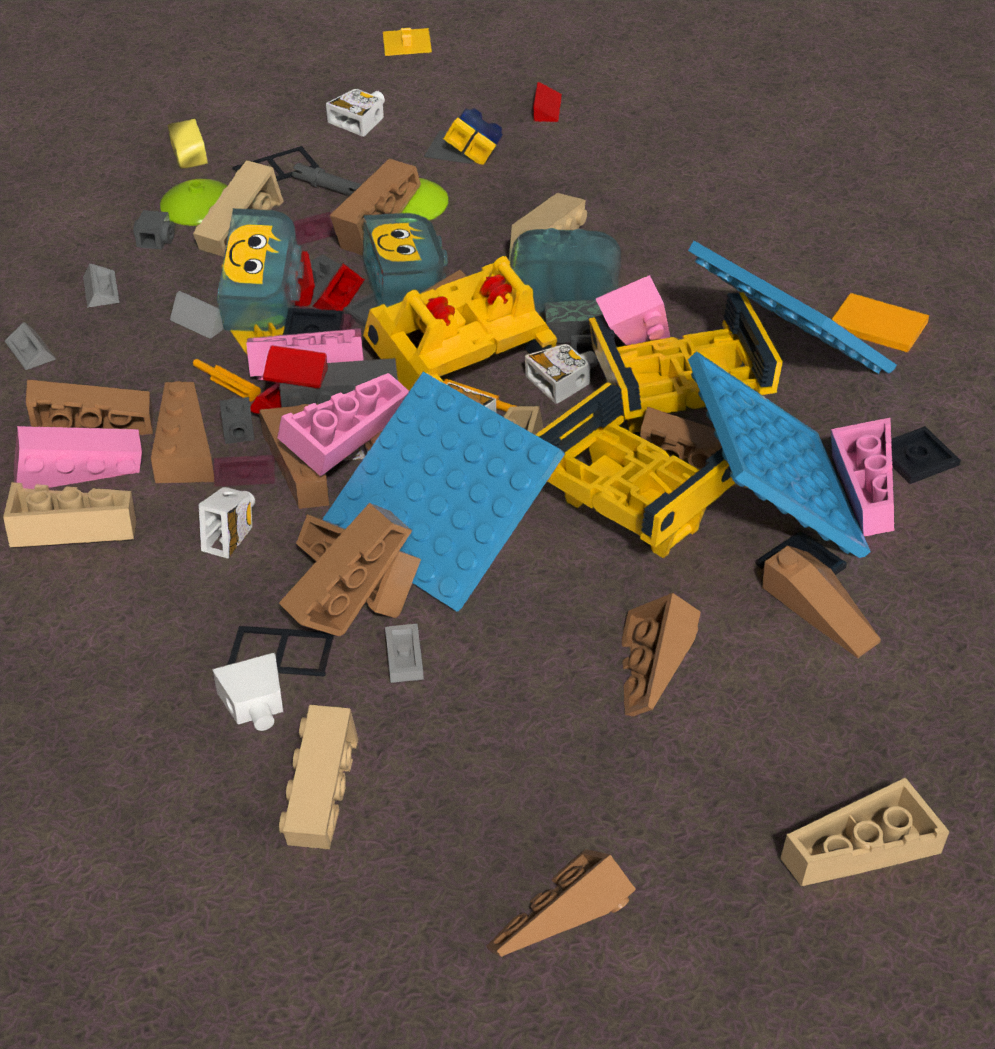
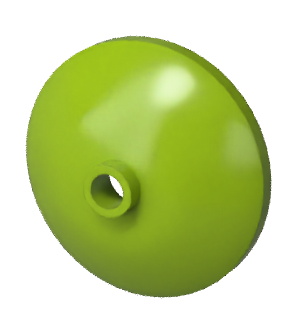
[394,178,448,224]
[160,179,227,226]

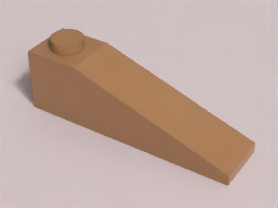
[763,546,881,658]
[622,593,701,716]
[486,849,636,957]

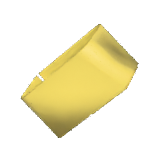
[168,119,208,169]

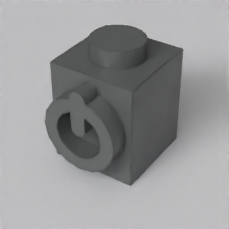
[133,210,175,250]
[220,396,255,444]

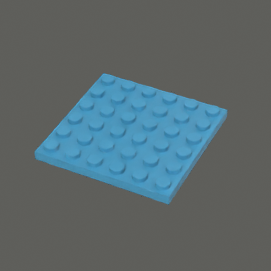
[688,241,897,374]
[688,351,871,558]
[322,372,565,612]

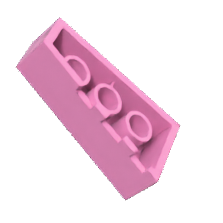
[596,275,670,345]
[246,328,364,380]
[277,373,409,476]
[831,418,894,537]
[13,426,142,489]

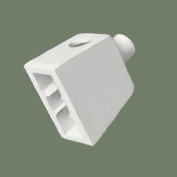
[213,653,283,731]

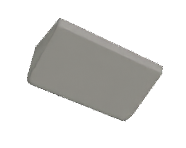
[83,264,119,308]
[170,291,223,338]
[5,322,56,370]

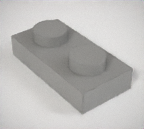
[385,623,424,683]

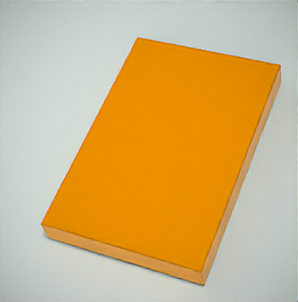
[831,293,929,352]

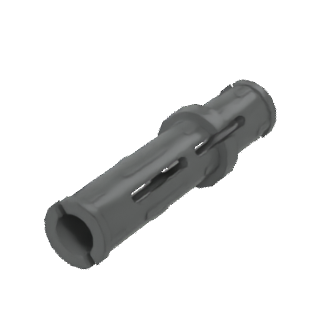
[292,163,362,196]

